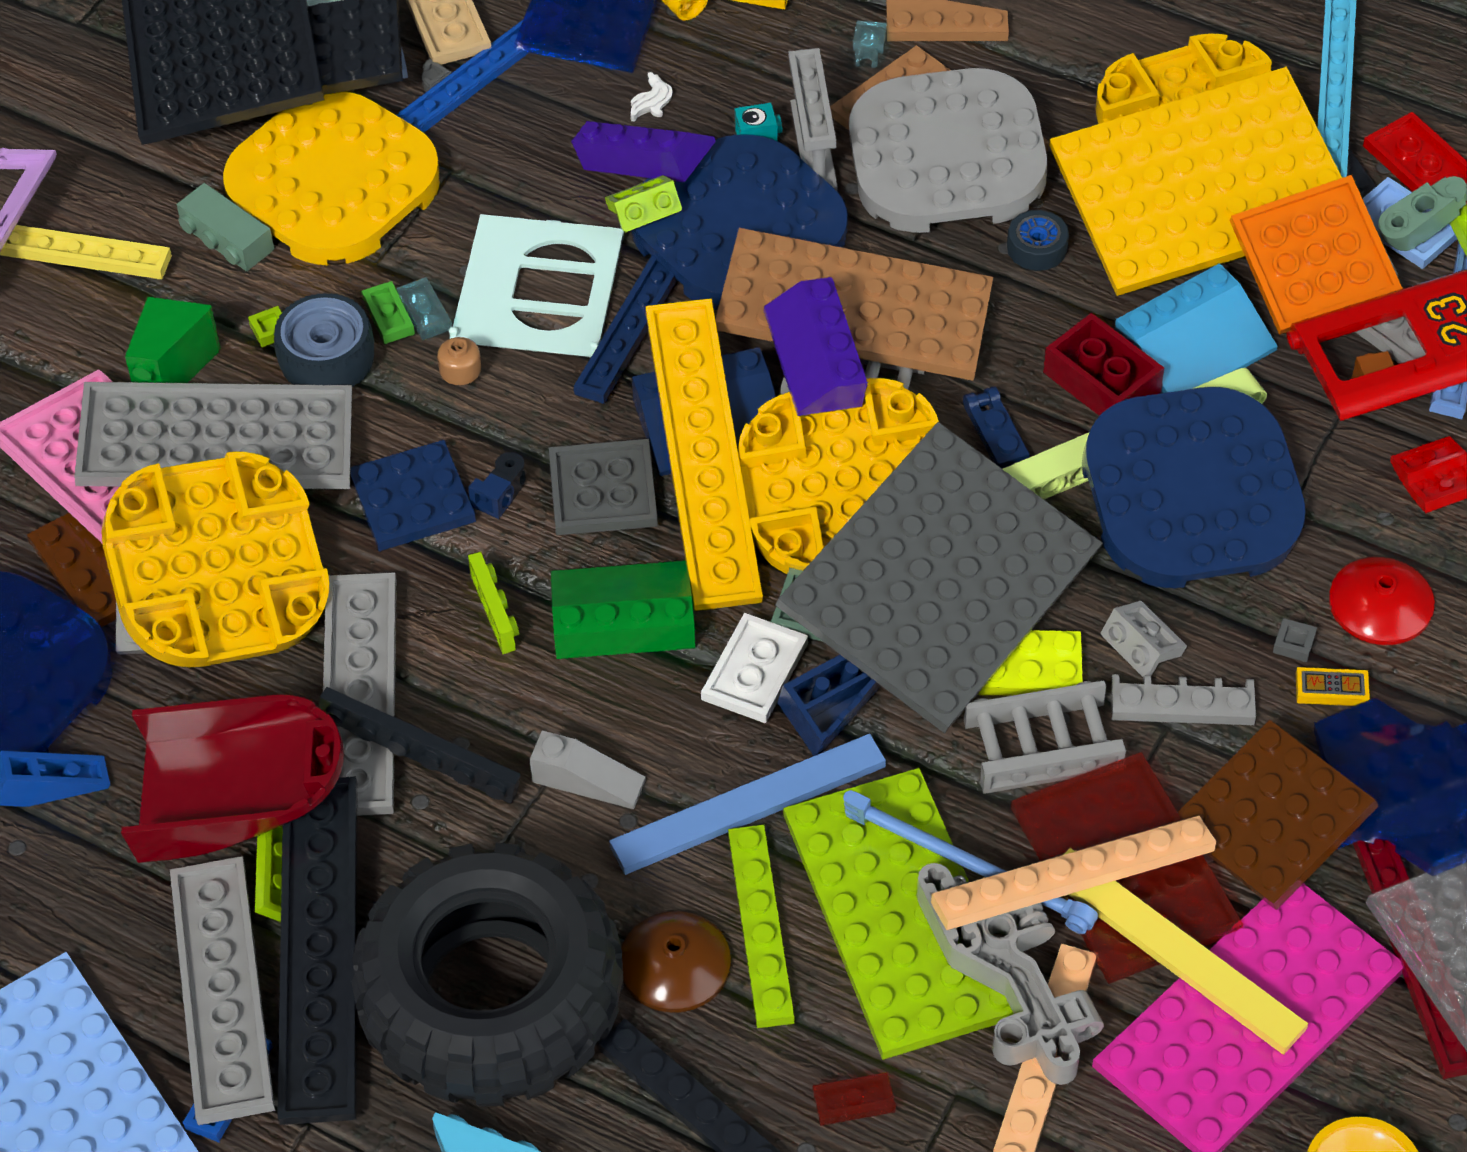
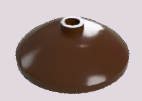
[621,911,731,1013]

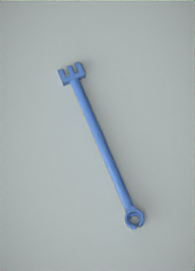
[843,790,1098,934]

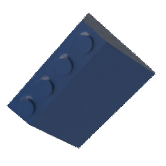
[632,347,776,477]

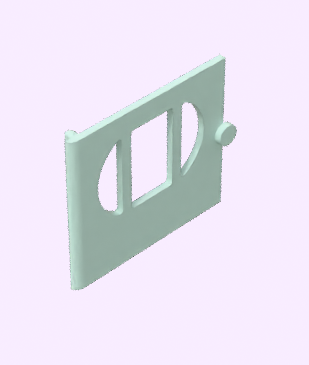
[449,214,624,357]

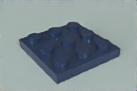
[350,440,476,551]

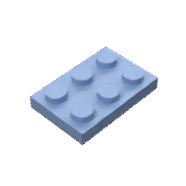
[1363,177,1457,269]

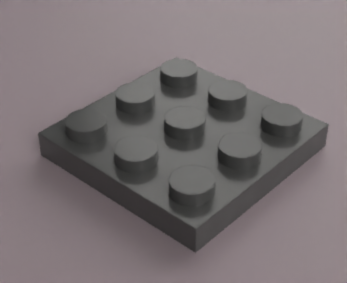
[549,439,658,535]

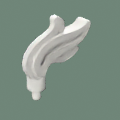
[631,72,673,122]

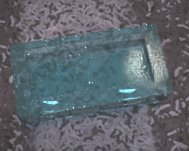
[397,277,452,341]

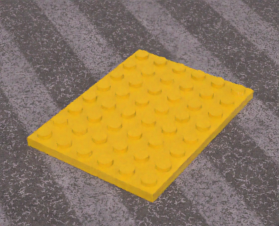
[1050,67,1342,296]

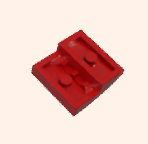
[1390,436,1467,513]

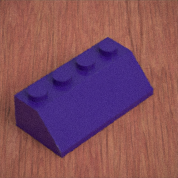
[571,121,716,182]
[763,277,868,416]

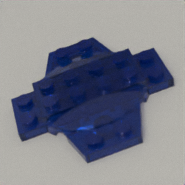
[1314,698,1467,877]

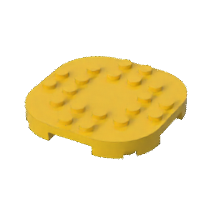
[1096,34,1272,124]
[223,91,440,265]
[738,378,939,574]
[101,452,329,667]

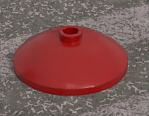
[1329,557,1435,645]

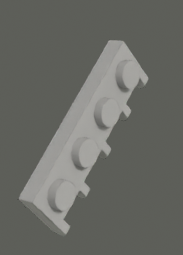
[1111,674,1256,725]

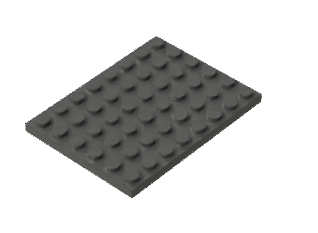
[775,422,1103,733]

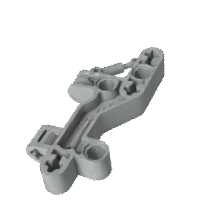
[917,863,1104,1085]

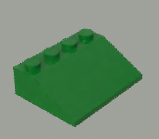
[551,561,695,659]

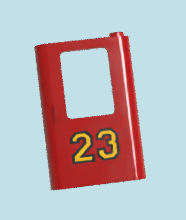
[1287,269,1467,421]

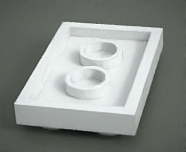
[701,613,808,723]

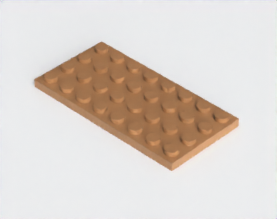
[715,228,993,381]

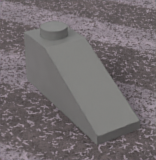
[530,730,646,810]

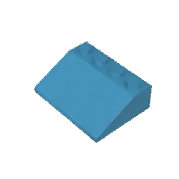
[1115,263,1278,394]

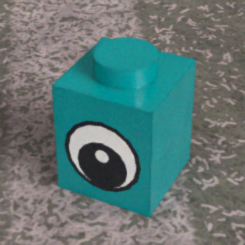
[734,102,782,142]

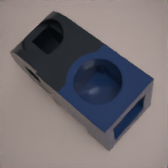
[468,452,526,519]

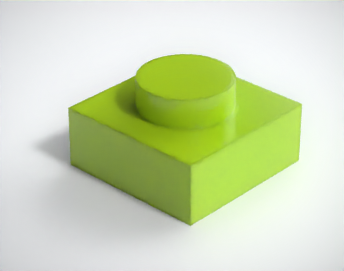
[248,306,282,347]

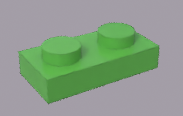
[362,281,415,344]

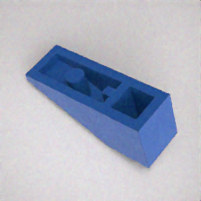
[0,751,110,807]

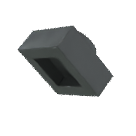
[1273,618,1317,662]

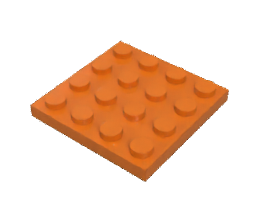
[1230,175,1403,335]

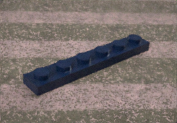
[573,254,677,404]

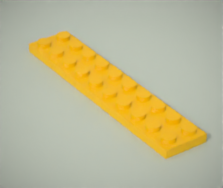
[645,299,763,611]

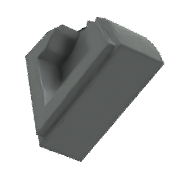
[422,58,452,92]

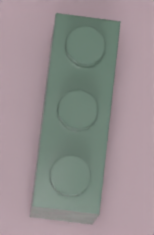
[176,183,274,271]

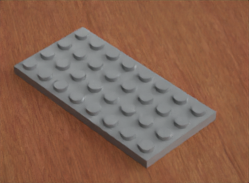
[74,382,352,489]

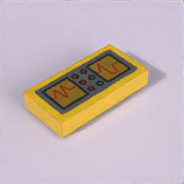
[1296,667,1370,707]

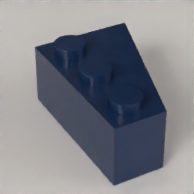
[777,655,881,756]

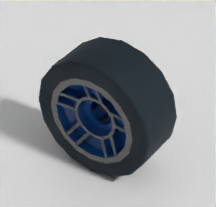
[1007,210,1069,271]

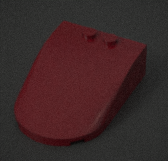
[121,695,344,863]

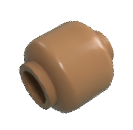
[437,337,481,385]

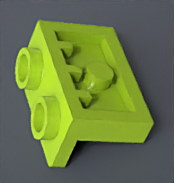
[605,175,682,232]

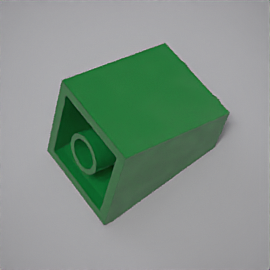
[125,297,220,383]

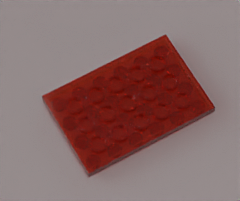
[1011,752,1243,984]

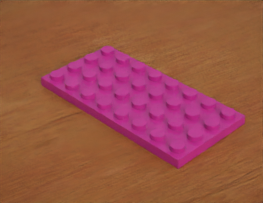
[1092,883,1403,1152]

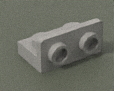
[1101,601,1187,677]

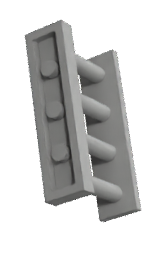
[788,48,837,191]
[964,680,1126,794]

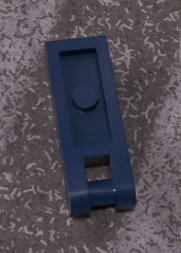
[963,386,1030,469]

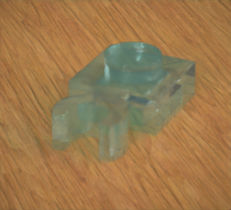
[853,20,887,68]

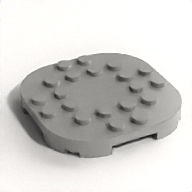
[849,68,1047,233]

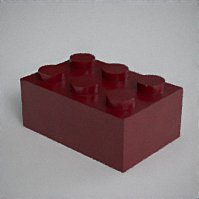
[1043,312,1164,416]

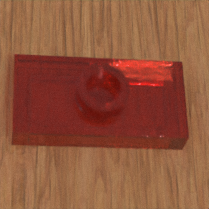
[812,1072,896,1126]

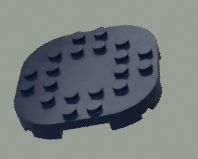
[631,134,847,310]
[1082,387,1305,588]

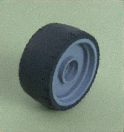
[274,293,374,387]

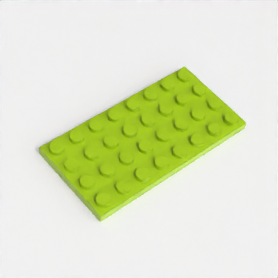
[783,768,1014,1060]

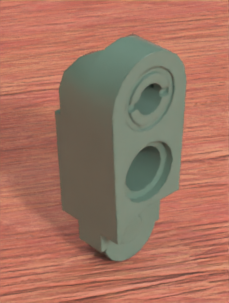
[1378,176,1467,251]

